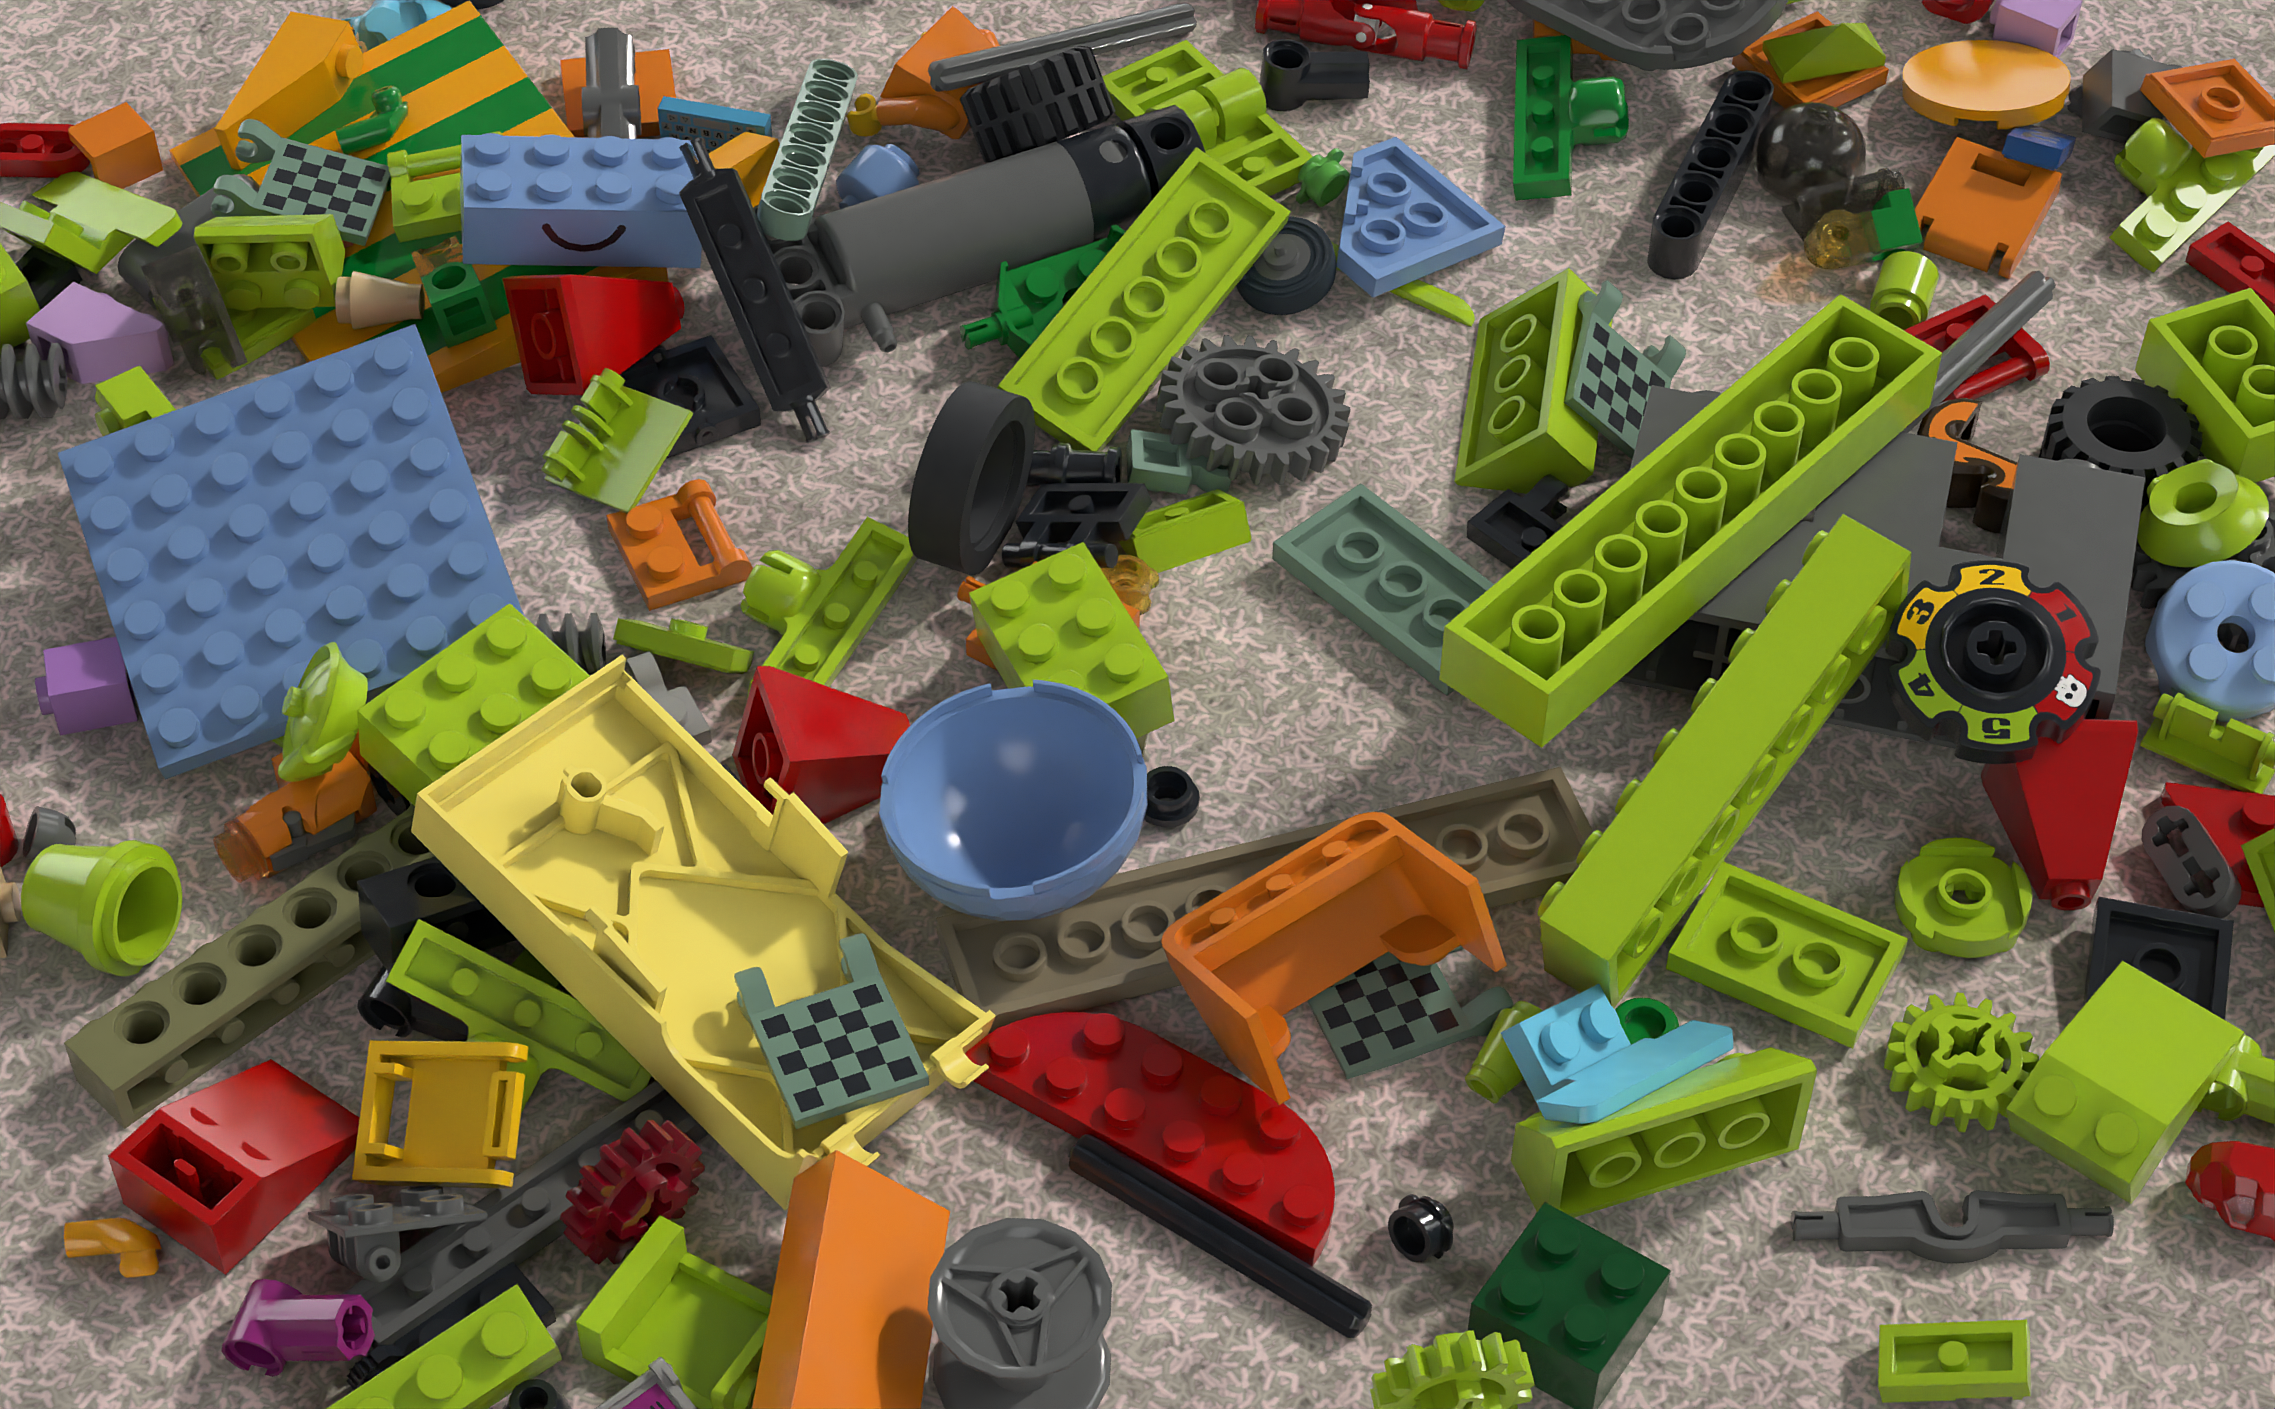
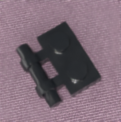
[1001,483,1152,569]

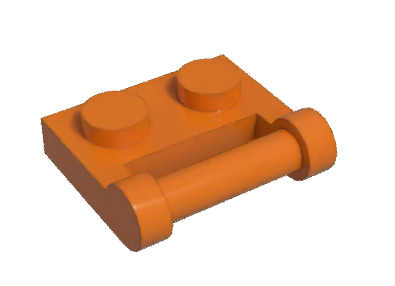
[606,479,753,611]

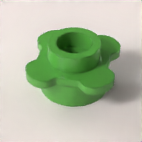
[1296,148,1350,207]

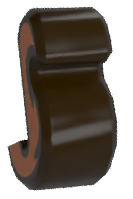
[1917,398,2018,534]

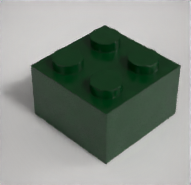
[1467,1202,1671,1409]

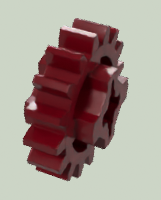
[560,1119,705,1265]

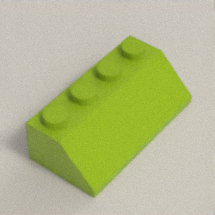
[1454,268,1613,494]
[1511,1047,1817,1218]

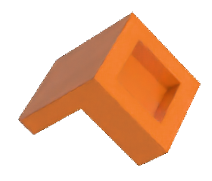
[68,102,163,189]

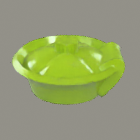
[2137,459,2269,567]
[278,641,368,782]

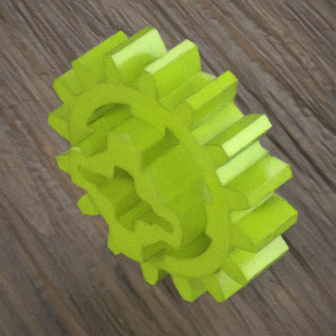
[1884,992,2039,1132]
[1370,1330,1535,1409]

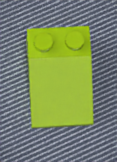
[2006,961,2245,1204]

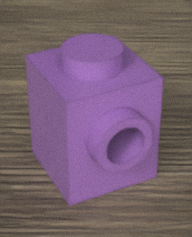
[35,637,138,735]

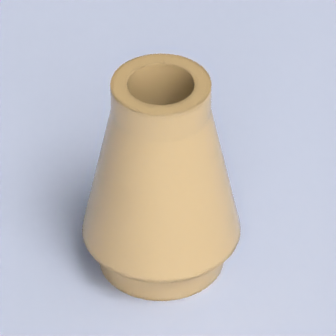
[335,271,425,330]

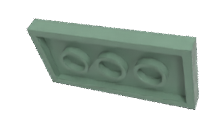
[1272,483,1494,696]

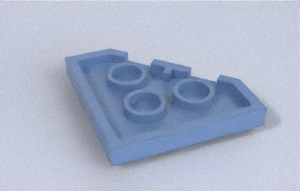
[1337,137,1506,298]

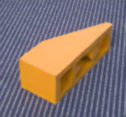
[214,11,365,170]

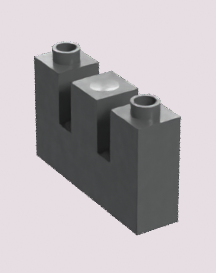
[1619,385,2145,749]

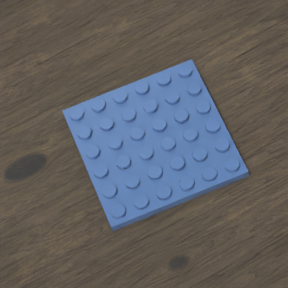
[58,324,524,780]

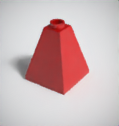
[502,274,685,396]
[732,666,911,825]
[1981,719,2138,911]

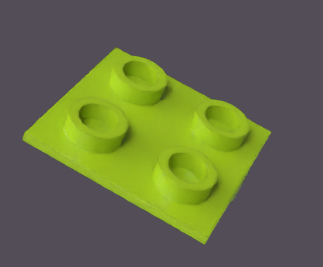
[541,368,693,514]

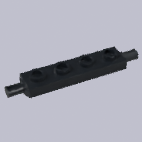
[679,138,831,443]

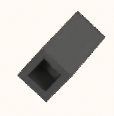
[2082,49,2183,143]

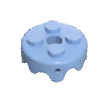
[2145,560,2275,722]

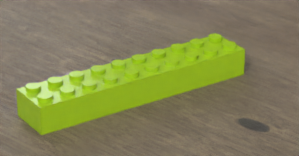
[1439,294,1942,748]

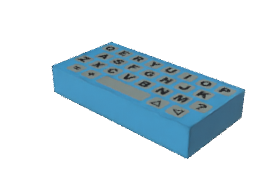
[657,96,772,154]

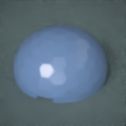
[879,680,1148,921]

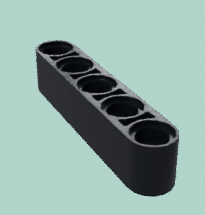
[1647,70,1774,280]

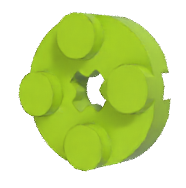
[1894,837,2032,958]

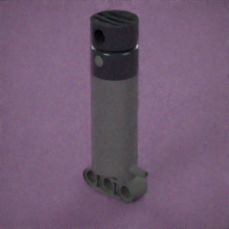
[753,105,1206,367]

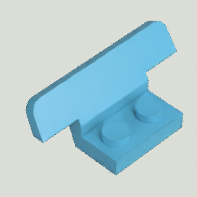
[1501,984,1734,1124]

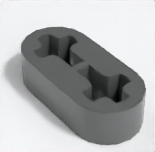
[2141,806,2242,918]

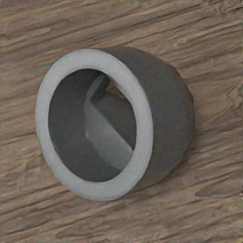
[23,806,76,859]

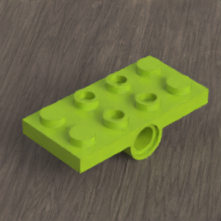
[1102,40,1313,197]

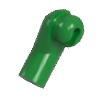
[335,85,408,155]

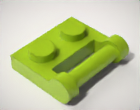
[387,131,502,243]

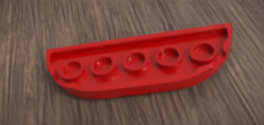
[965,1012,1335,1267]

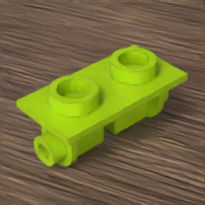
[2140,692,2275,794]

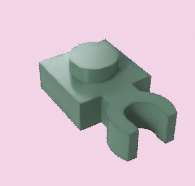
[1126,429,1231,495]

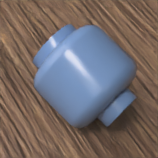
[836,144,920,209]

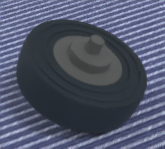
[1236,216,1337,315]

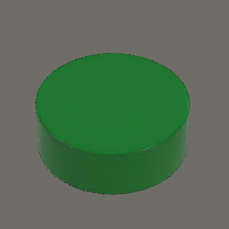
[1615,998,1679,1044]

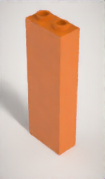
[752,1150,950,1409]

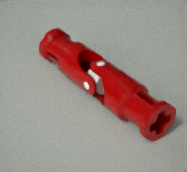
[1255,0,1477,70]

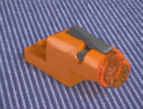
[213,730,377,883]

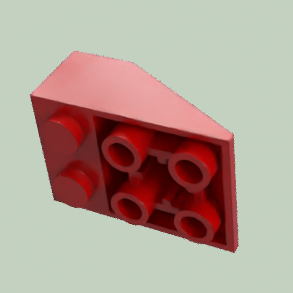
[108,1059,360,1275]

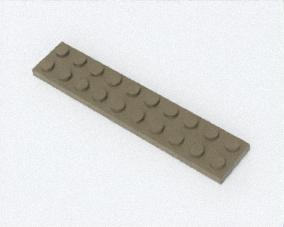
[936,767,1593,1033]

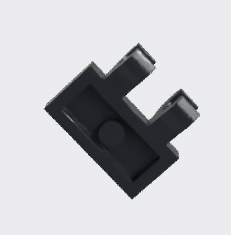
[1467,474,1569,569]

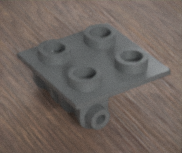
[308,1185,488,1283]

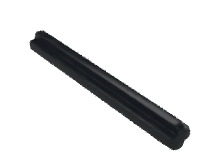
[1068,1134,1372,1338]

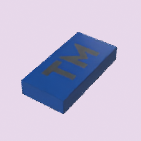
[2002,125,2077,171]

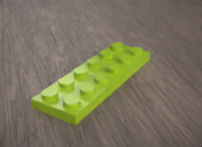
[997,147,1291,452]

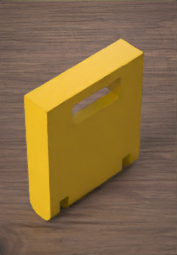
[352,1040,528,1189]

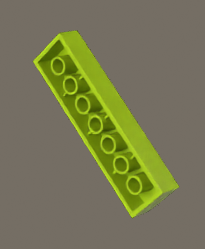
[1537,514,1912,1008]

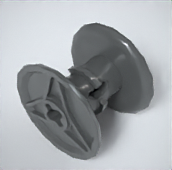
[927,1218,1112,1409]

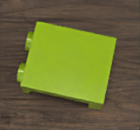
[576,1215,772,1409]

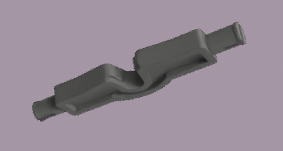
[1791,1190,2114,1264]

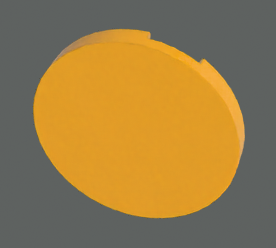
[1902,40,2071,130]

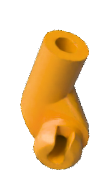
[64,1217,162,1278]

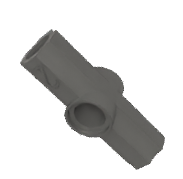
[582,27,641,139]

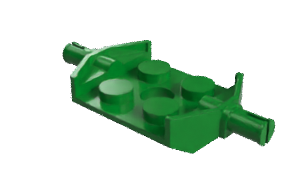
[960,225,1126,359]

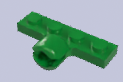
[1513,35,1629,201]

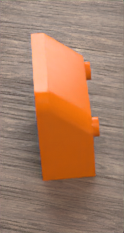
[1161,812,1507,1105]

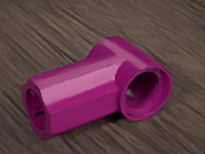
[221,1279,375,1377]

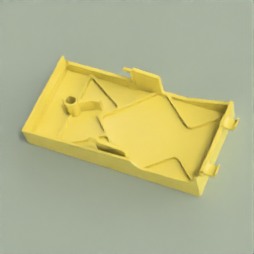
[411,655,996,1210]

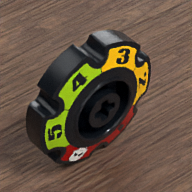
[1885,559,2101,764]

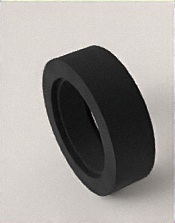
[908,381,1035,575]

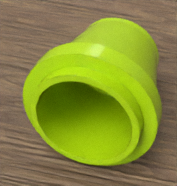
[21,840,182,976]

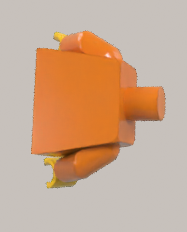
[846,6,1000,139]

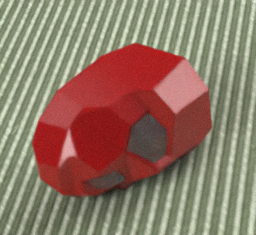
[2185,1141,2275,1241]

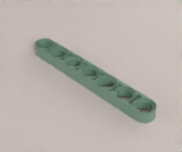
[756,59,858,241]

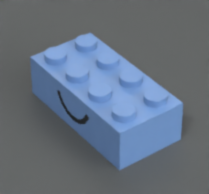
[460,133,702,268]

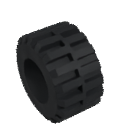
[960,46,1115,163]
[2038,376,2203,515]

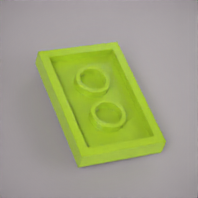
[1666,861,1908,1049]

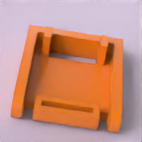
[1915,137,2063,279]

